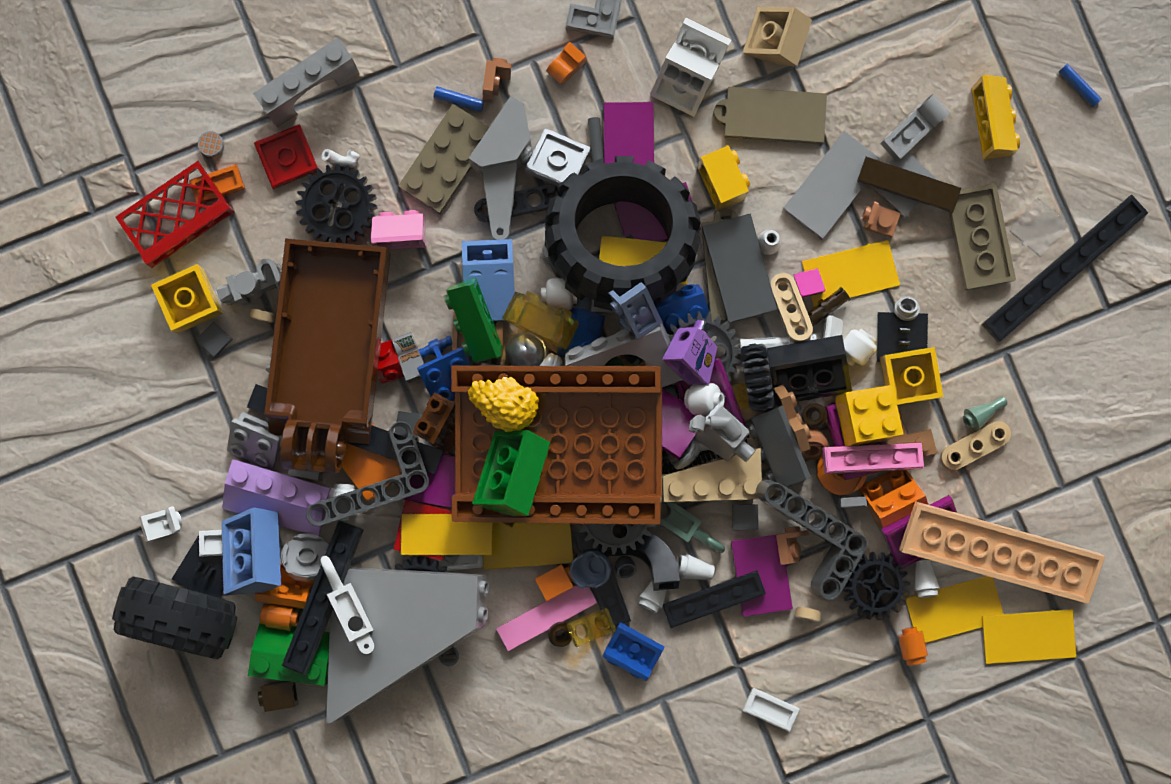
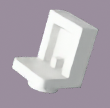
[139,506,182,542]

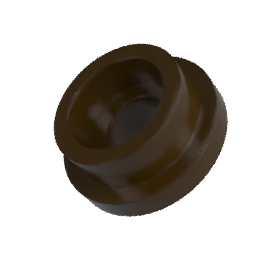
[802,403,828,428]
[548,622,573,647]

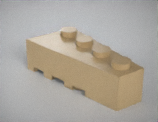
[662,448,762,502]

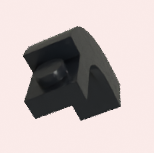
[597,527,680,591]

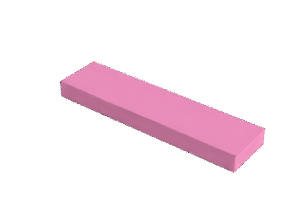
[822,443,924,474]
[496,585,597,651]

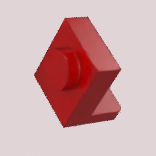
[377,339,404,384]

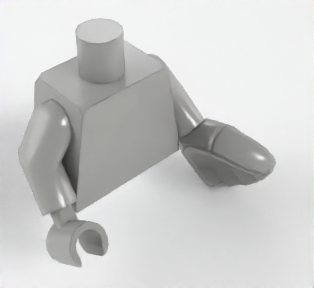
[667,403,756,470]

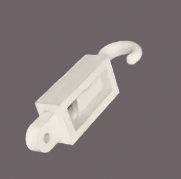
[320,556,374,654]

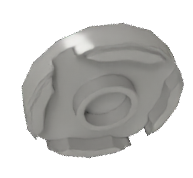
[281,533,329,582]

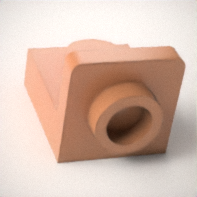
[862,201,901,238]
[776,526,809,565]

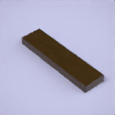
[857,156,961,213]

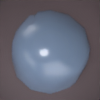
[569,550,612,588]

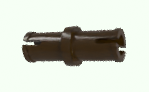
[808,287,850,327]

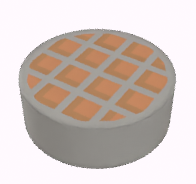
[198,131,224,157]

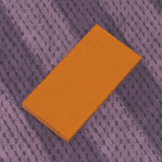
[342,422,400,501]

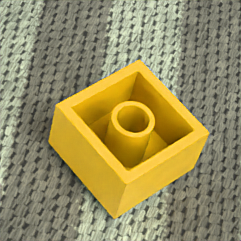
[697,145,751,212]
[151,264,223,334]
[880,347,944,405]
[835,385,904,446]

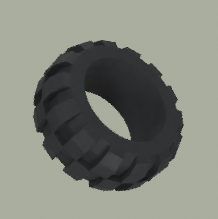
[545,156,701,311]

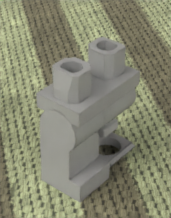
[216,259,282,306]

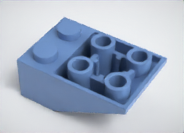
[462,239,516,322]

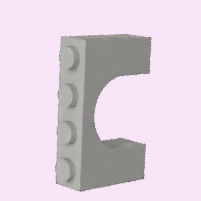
[253,37,359,128]
[565,323,683,387]

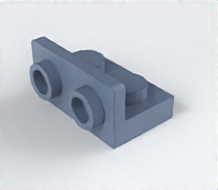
[609,282,663,340]

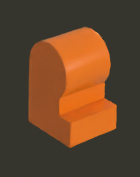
[546,42,586,85]

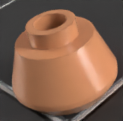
[802,427,829,460]

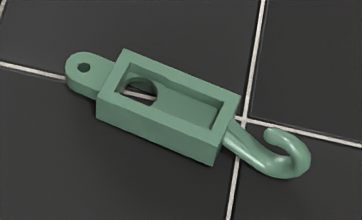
[660,502,725,553]

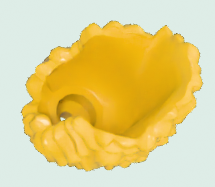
[468,377,539,432]

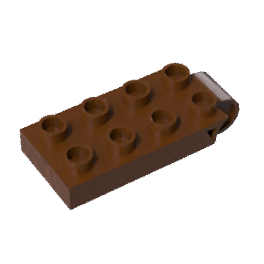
[264,238,391,473]

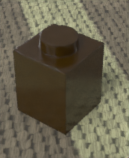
[258,681,299,712]

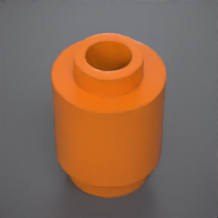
[260,603,299,631]
[898,627,928,666]

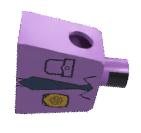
[662,320,717,385]

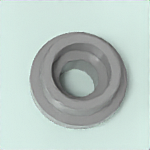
[894,296,920,321]

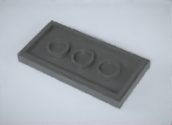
[702,213,777,323]

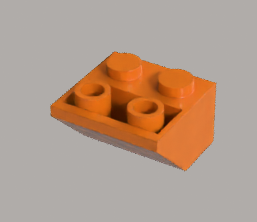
[859,470,928,529]

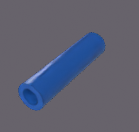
[1059,63,1102,108]
[433,86,484,112]

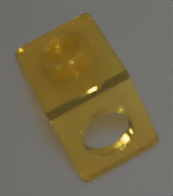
[567,608,616,647]

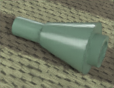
[963,396,1008,431]

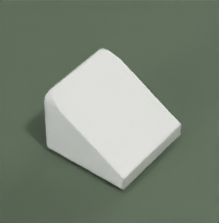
[822,316,843,338]

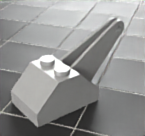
[469,96,533,240]

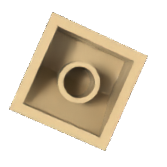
[743,7,812,66]

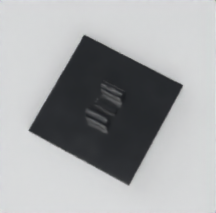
[877,312,928,362]
[172,535,224,598]

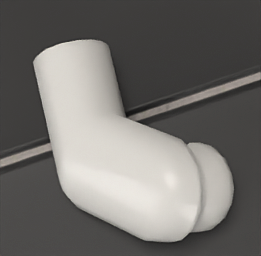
[322,149,360,168]

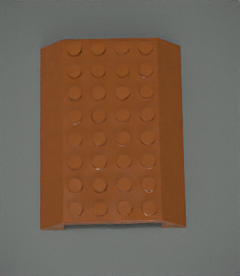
[451,366,662,524]

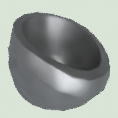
[505,332,549,366]

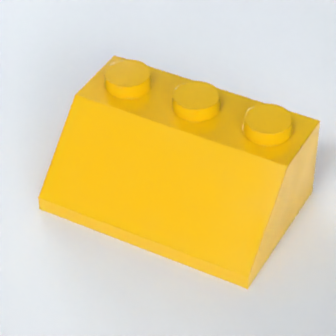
[971,75,1020,160]

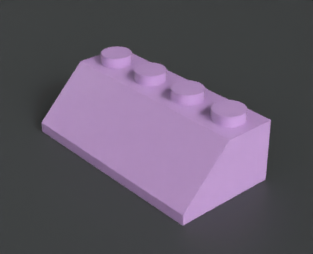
[222,459,331,536]

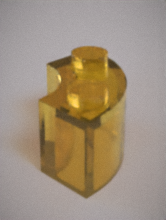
[502,291,579,350]

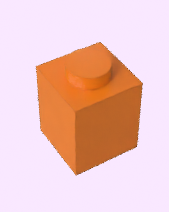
[535,564,574,601]

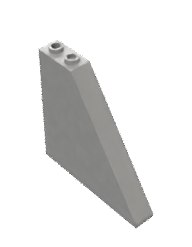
[326,567,489,723]

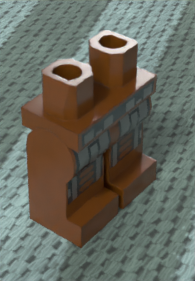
[413,392,455,456]

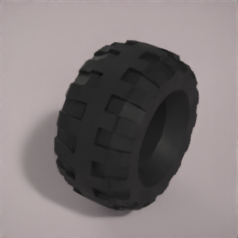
[112,576,238,659]

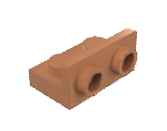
[483,58,512,103]

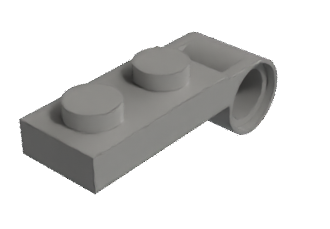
[880,94,950,162]

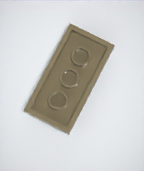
[398,104,489,214]
[949,183,1016,290]

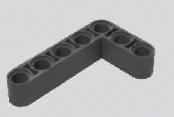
[306,421,429,526]
[756,480,867,600]

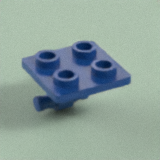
[417,336,472,401]

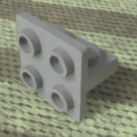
[227,412,283,470]

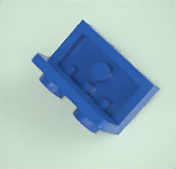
[653,284,709,333]
[557,308,605,357]
[602,622,665,681]

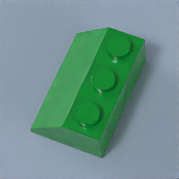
[444,277,503,362]
[472,430,550,516]
[248,623,330,686]

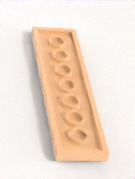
[899,501,1105,604]

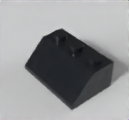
[767,335,852,405]

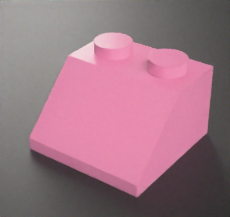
[371,210,427,250]

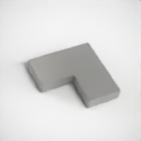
[566,0,622,39]

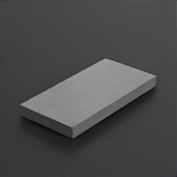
[783,131,883,240]

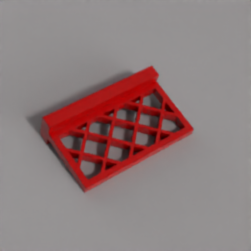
[115,161,234,268]

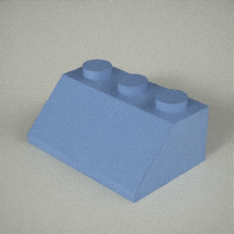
[222,507,281,595]

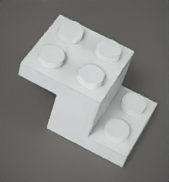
[650,18,731,117]

